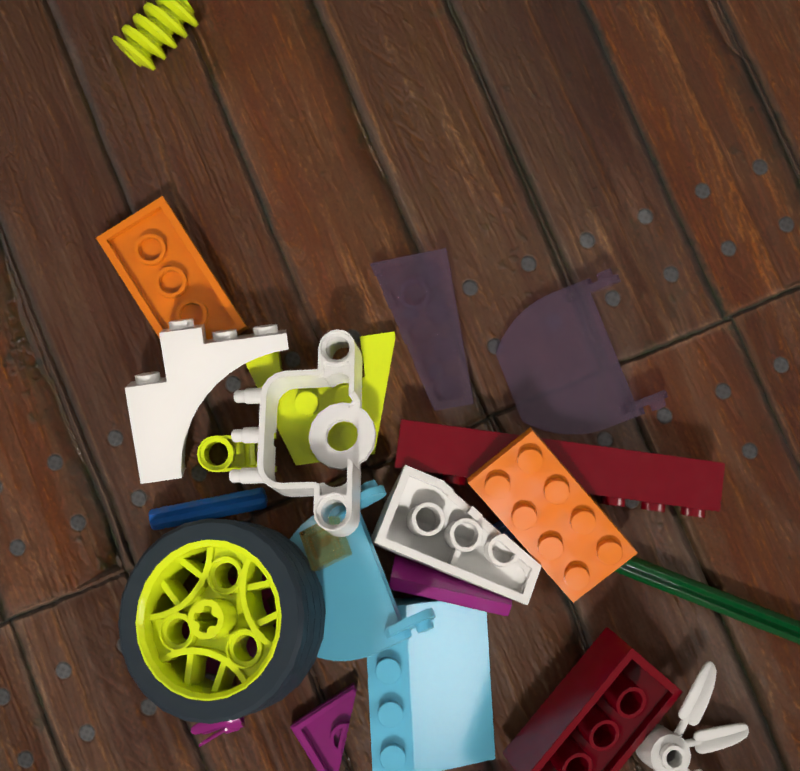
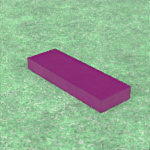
[389,554,512,616]

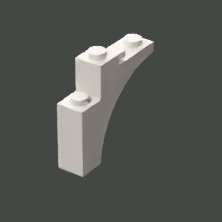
[125,318,289,484]

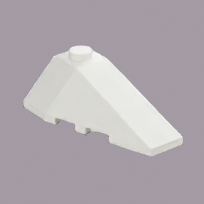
[371,465,542,605]

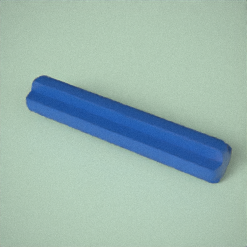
[149,487,268,530]

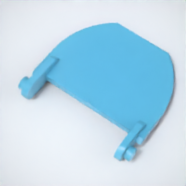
[290,480,436,661]

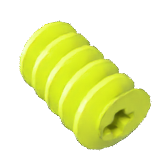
[112,0,199,71]

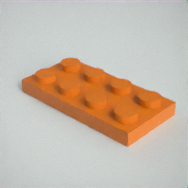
[96,196,248,340]
[467,427,638,603]

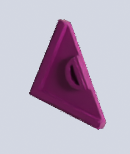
[290,682,357,771]

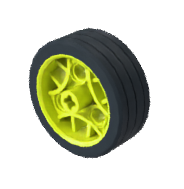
[118,518,326,724]

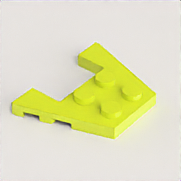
[245,331,396,466]

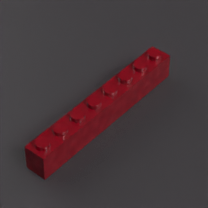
[395,419,725,518]

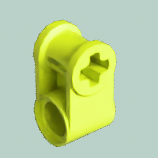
[197,432,277,472]

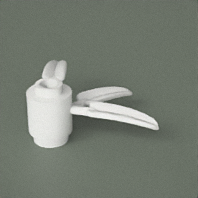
[636,661,749,771]

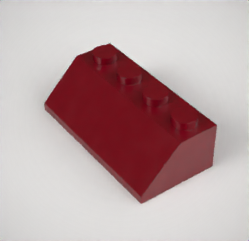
[502,627,683,771]

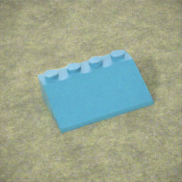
[367,597,495,771]

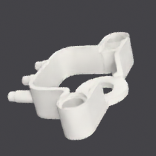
[229,329,377,537]

